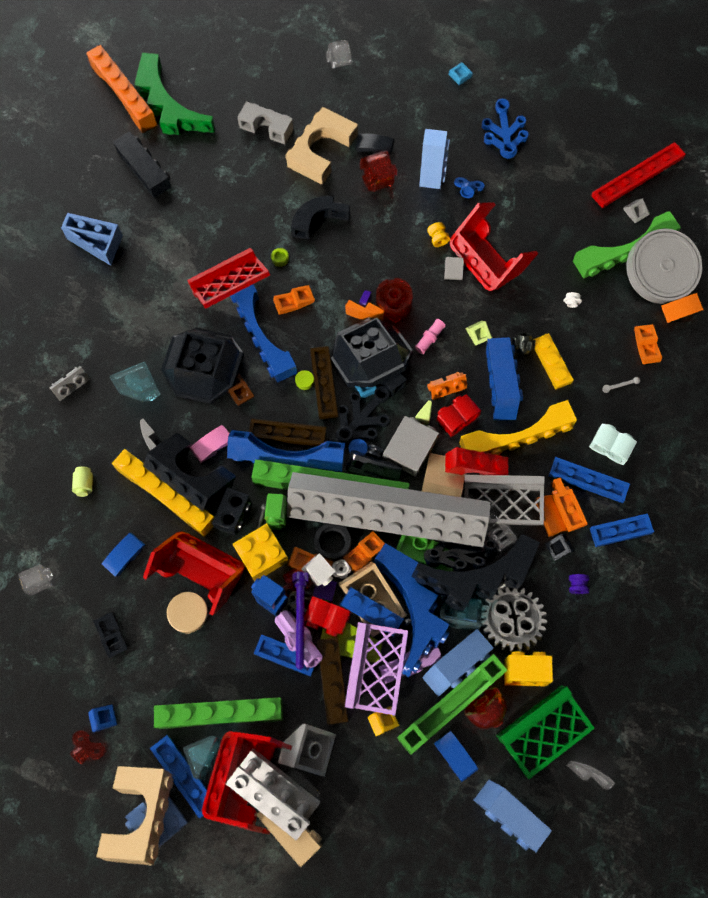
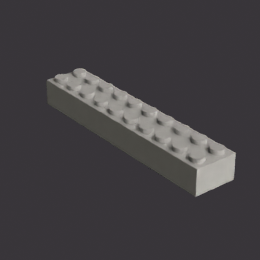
[287,472,490,547]

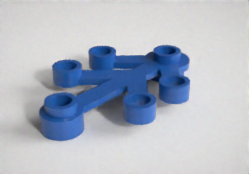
[482,99,529,159]

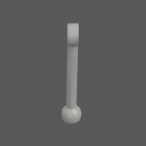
[602,377,640,393]

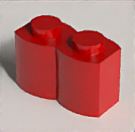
[436,394,481,437]
[304,596,351,637]

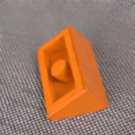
[534,495,567,537]

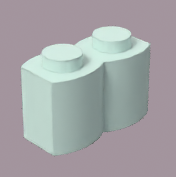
[589,424,637,465]

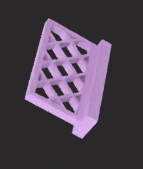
[345,622,408,715]

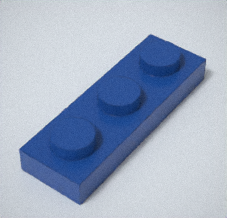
[590,513,654,547]
[340,587,403,636]
[254,634,315,677]

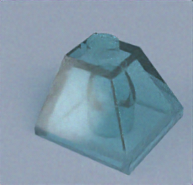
[109,361,161,402]

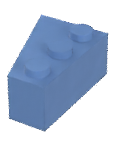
[61,213,123,266]
[422,629,493,697]
[474,780,552,852]

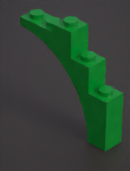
[134,53,215,135]

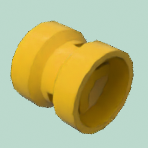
[427,222,450,247]

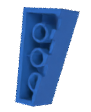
[486,337,523,421]

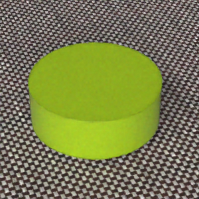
[271,248,289,267]
[295,370,314,390]

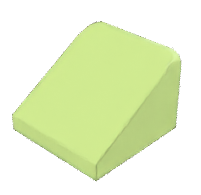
[466,321,492,345]
[415,400,432,425]

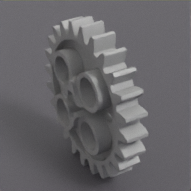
[480,587,547,652]

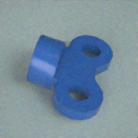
[454,177,484,198]

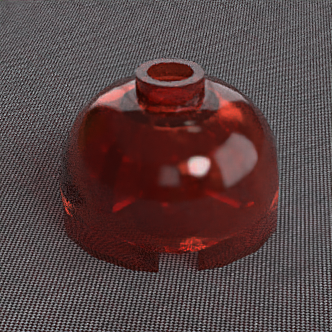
[465,687,507,729]

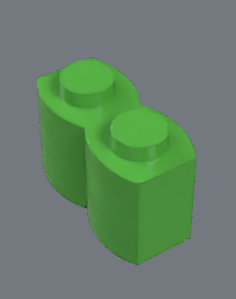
[264,493,287,530]

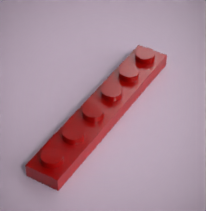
[592,142,686,208]

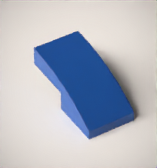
[102,533,145,577]
[434,731,478,782]

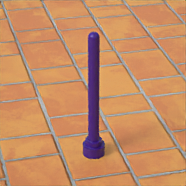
[292,572,309,670]

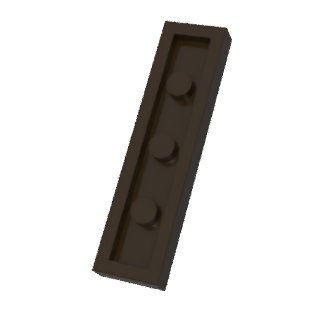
[310,346,338,420]
[249,419,327,446]
[317,637,348,725]

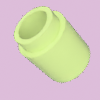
[72,467,93,497]

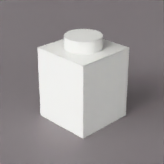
[301,553,336,587]

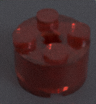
[360,151,397,192]
[376,278,413,322]

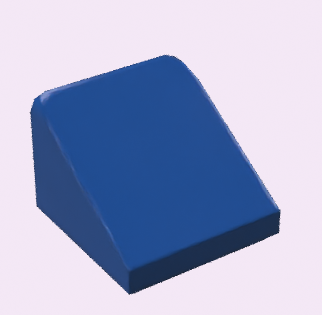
[89,705,117,732]

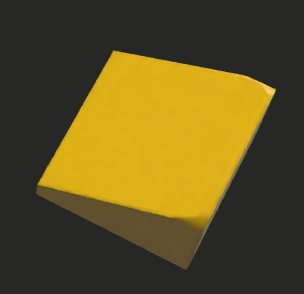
[368,706,399,736]

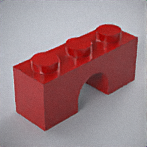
[445,447,508,475]

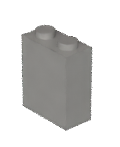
[383,416,439,477]

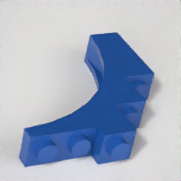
[374,543,450,677]

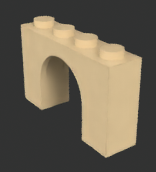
[286,107,358,185]
[96,766,173,865]

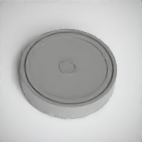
[627,229,702,304]

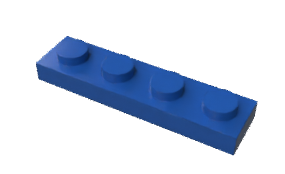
[549,457,630,503]
[150,735,207,819]

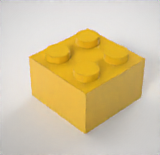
[233,523,289,582]
[504,651,553,686]

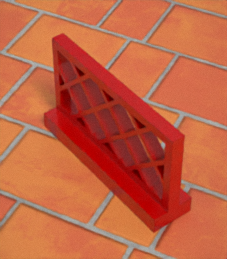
[187,248,270,309]

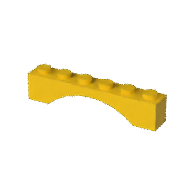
[459,400,577,455]
[112,449,214,537]

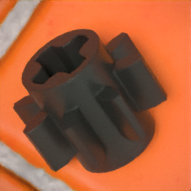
[512,332,536,354]
[288,591,311,614]

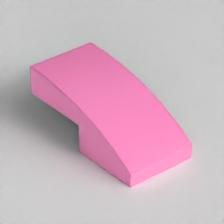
[190,425,230,463]

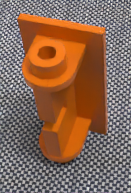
[427,372,467,400]

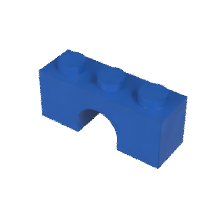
[251,575,288,617]

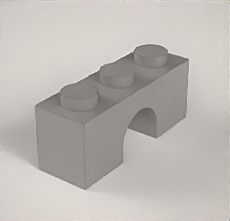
[237,102,294,144]

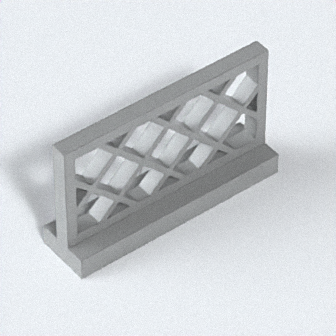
[464,475,544,526]

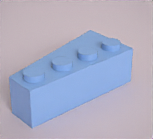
[419,129,450,189]

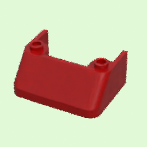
[450,202,538,291]
[143,532,245,616]
[202,731,292,835]

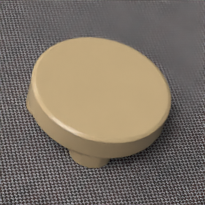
[167,592,209,634]

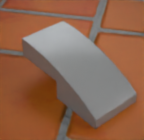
[140,419,158,450]

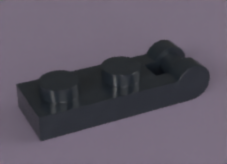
[346,450,402,481]

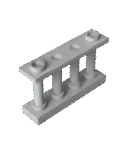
[226,748,320,840]

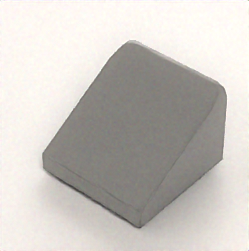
[623,199,650,223]
[444,257,464,280]

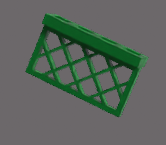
[496,686,595,779]

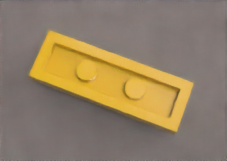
[533,333,574,390]

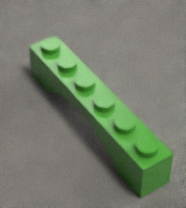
[573,211,681,278]
[397,654,507,755]
[154,697,283,729]

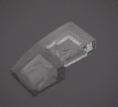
[567,761,615,790]

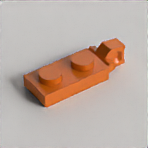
[551,478,588,533]

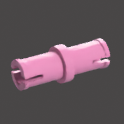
[415,319,446,354]

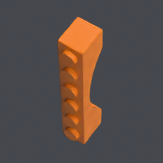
[86,45,157,133]

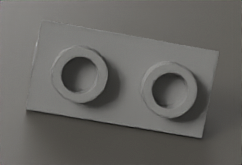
[50,366,90,401]

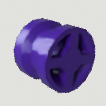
[569,574,590,594]

